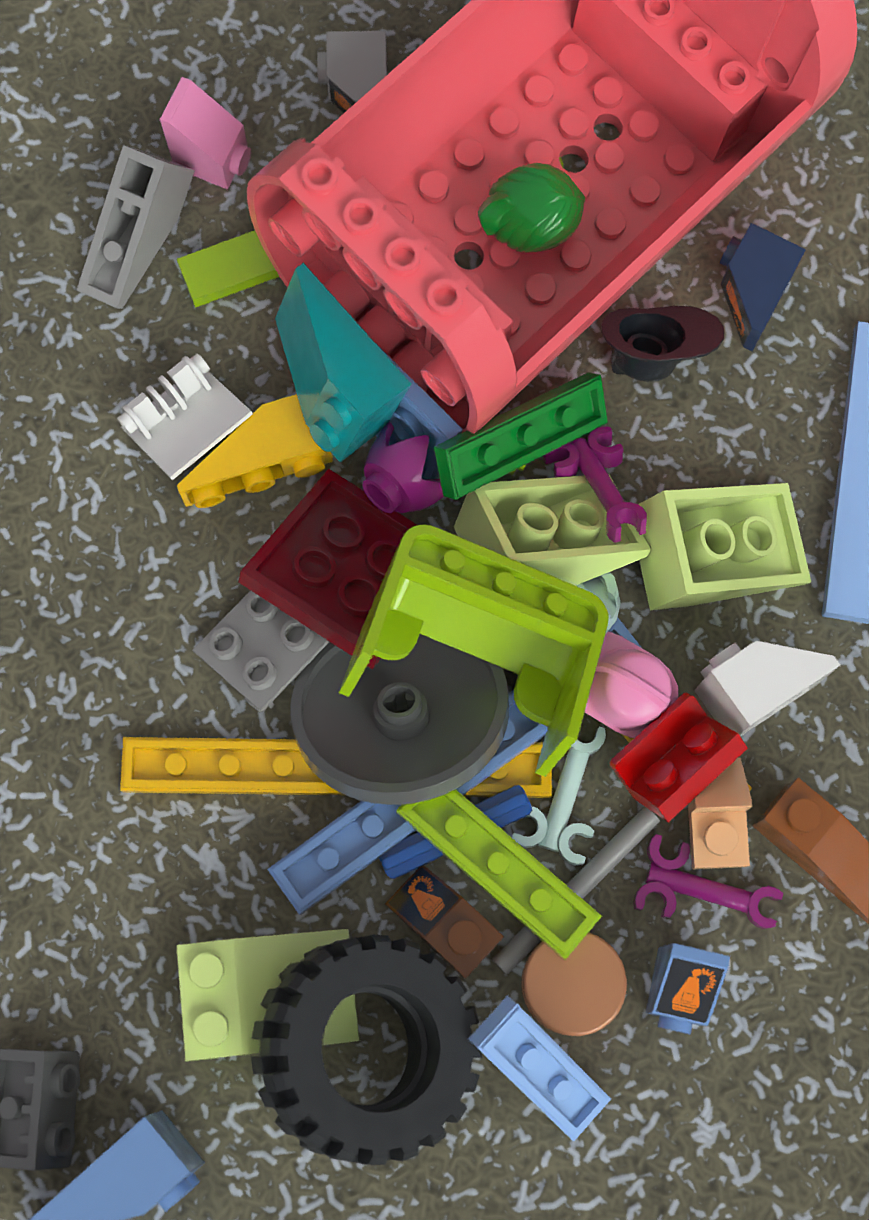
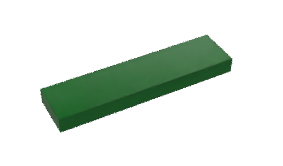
[434,372,608,500]

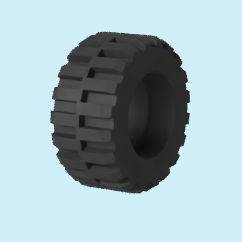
[251,935,482,1165]

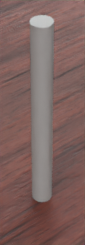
[492,806,660,975]

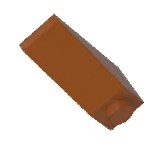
[752,777,869,924]

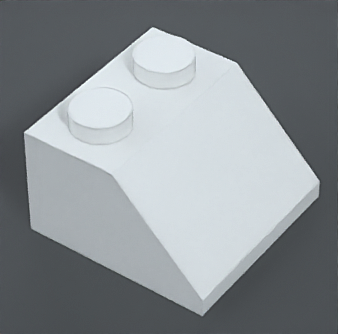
[695,641,840,737]

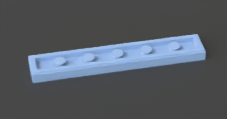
[822,321,869,624]

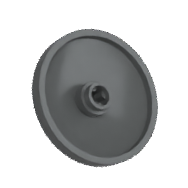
[290,634,509,805]

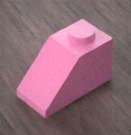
[160,77,251,190]

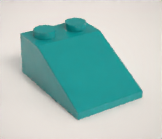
[275,263,411,462]

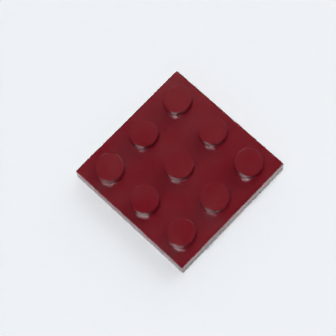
[238,469,417,670]

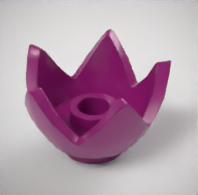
[362,421,444,513]

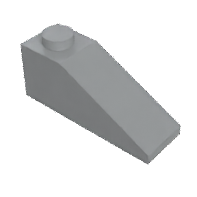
[76,145,195,309]

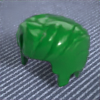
[478,163,585,252]

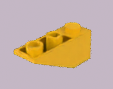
[177,394,333,508]

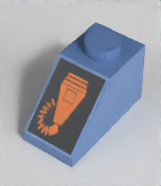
[646,943,730,1034]

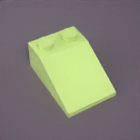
[454,474,651,586]
[638,483,811,610]
[177,929,360,1061]

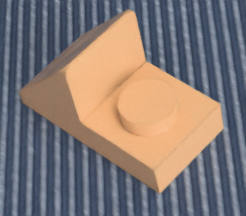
[688,758,752,869]

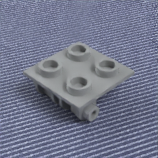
[192,590,329,713]

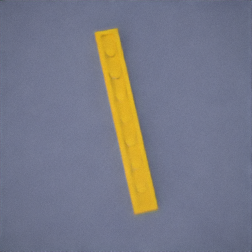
[120,737,552,798]

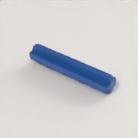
[379,785,532,879]

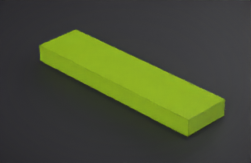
[396,789,602,960]

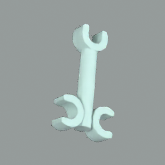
[512,726,606,866]

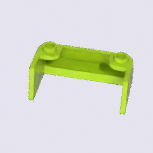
[339,525,609,777]

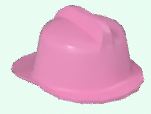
[585,631,679,738]

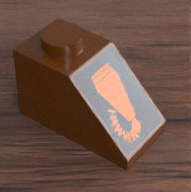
[385,865,504,980]

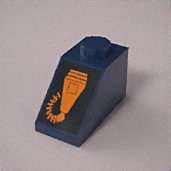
[719,223,806,352]

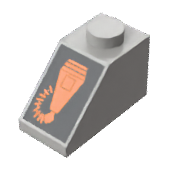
[317,31,387,113]

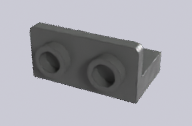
[0,1048,80,1171]

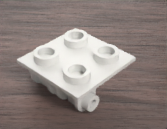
[117,353,253,480]

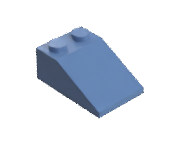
[30,1111,205,1220]

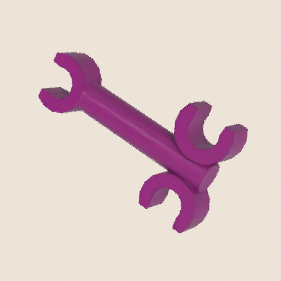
[543,426,647,543]
[633,834,784,929]

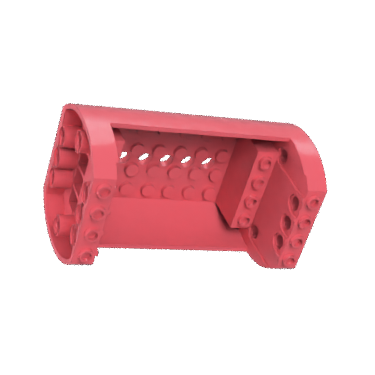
[247,0,857,434]

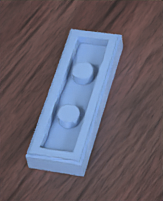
[468,995,611,1141]

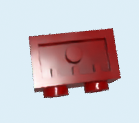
[610,692,748,823]

